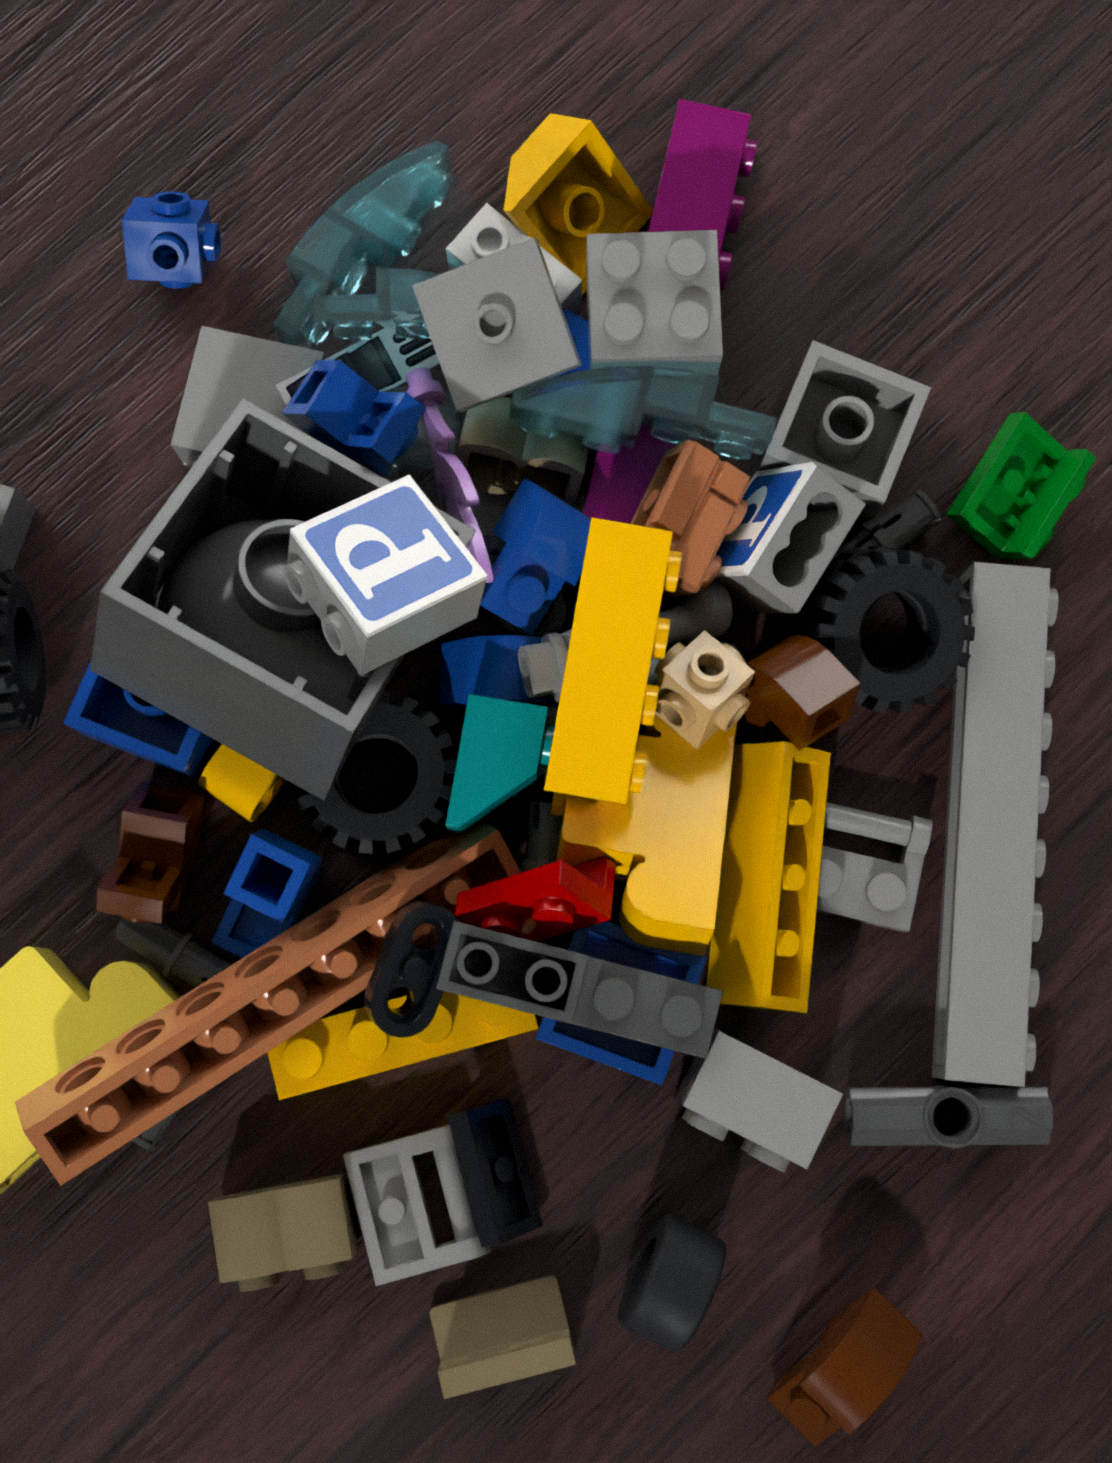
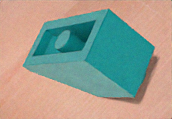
[445,694,555,834]

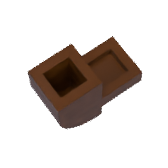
[742,634,860,751]
[96,781,204,924]
[766,1287,923,1446]

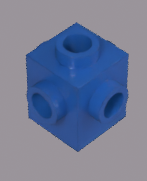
[121,191,221,289]

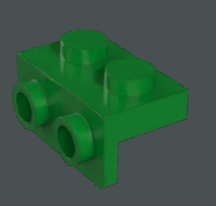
[946,412,1096,560]

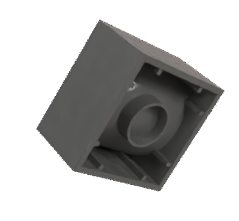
[90,398,476,801]

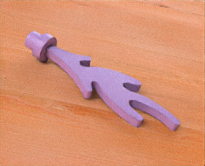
[406,367,493,583]

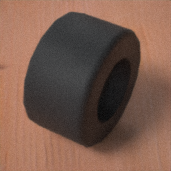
[617,1214,726,1353]

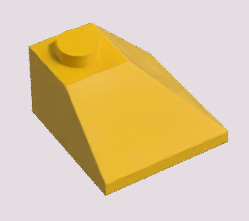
[503,113,653,295]

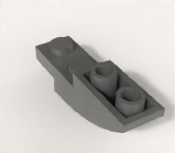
[436,921,723,1059]

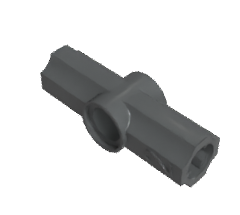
[844,1084,1054,1149]

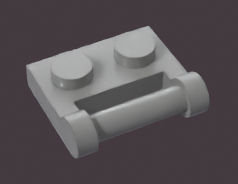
[816,802,933,932]
[343,1123,492,1286]

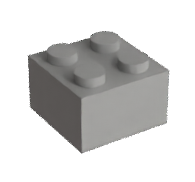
[586,230,723,385]
[759,340,931,520]
[674,1030,843,1173]

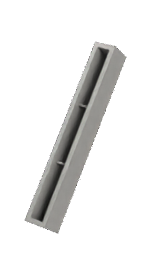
[931,562,1059,1087]

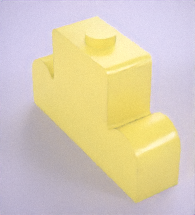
[0,946,181,1194]

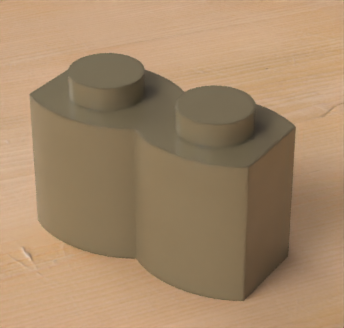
[456,397,593,507]
[208,1173,358,1292]

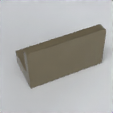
[430,1275,576,1399]

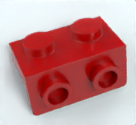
[455,856,616,942]

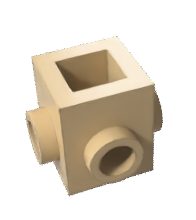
[654,630,755,750]

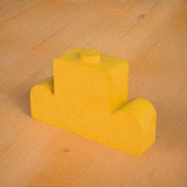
[550,714,737,956]

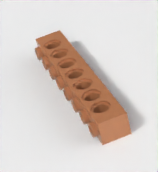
[15,820,521,1186]

